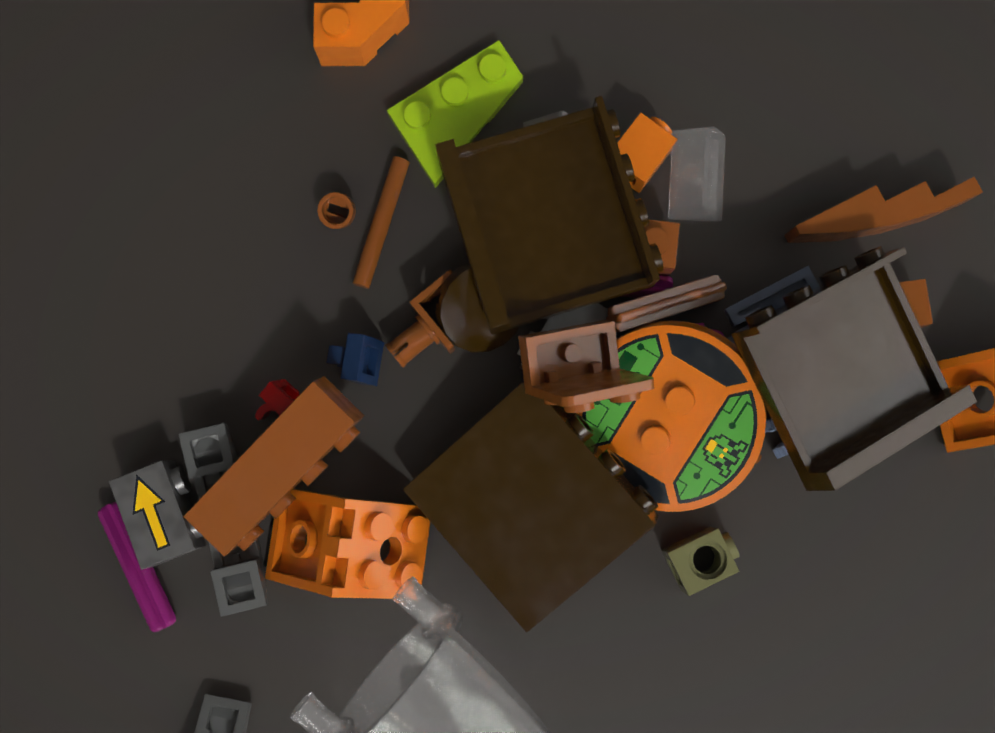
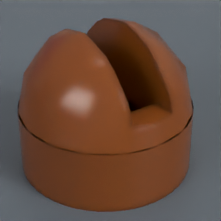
[317,192,356,229]

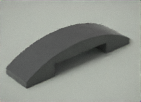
[179,423,268,617]

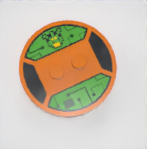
[578,321,767,512]

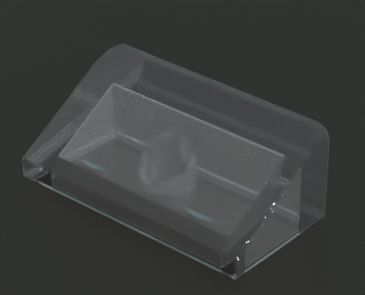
[668,126,726,222]

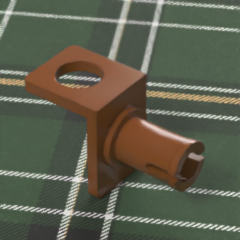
[385,269,455,368]

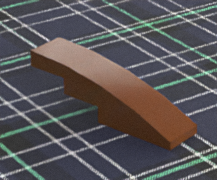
[784,176,983,243]

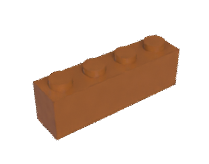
[183,376,365,557]

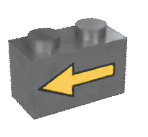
[109,460,206,570]

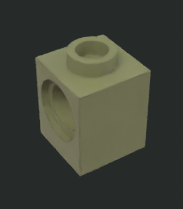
[661,526,740,596]

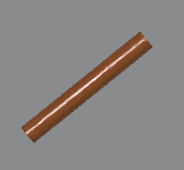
[352,156,410,289]

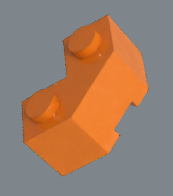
[313,0,409,66]

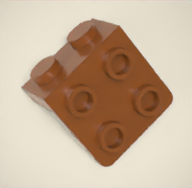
[518,320,655,413]

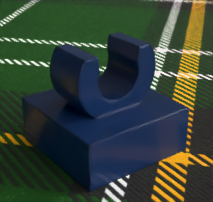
[326,333,384,386]

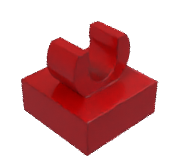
[255,379,301,421]

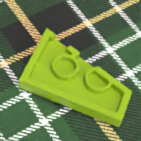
[387,40,523,188]

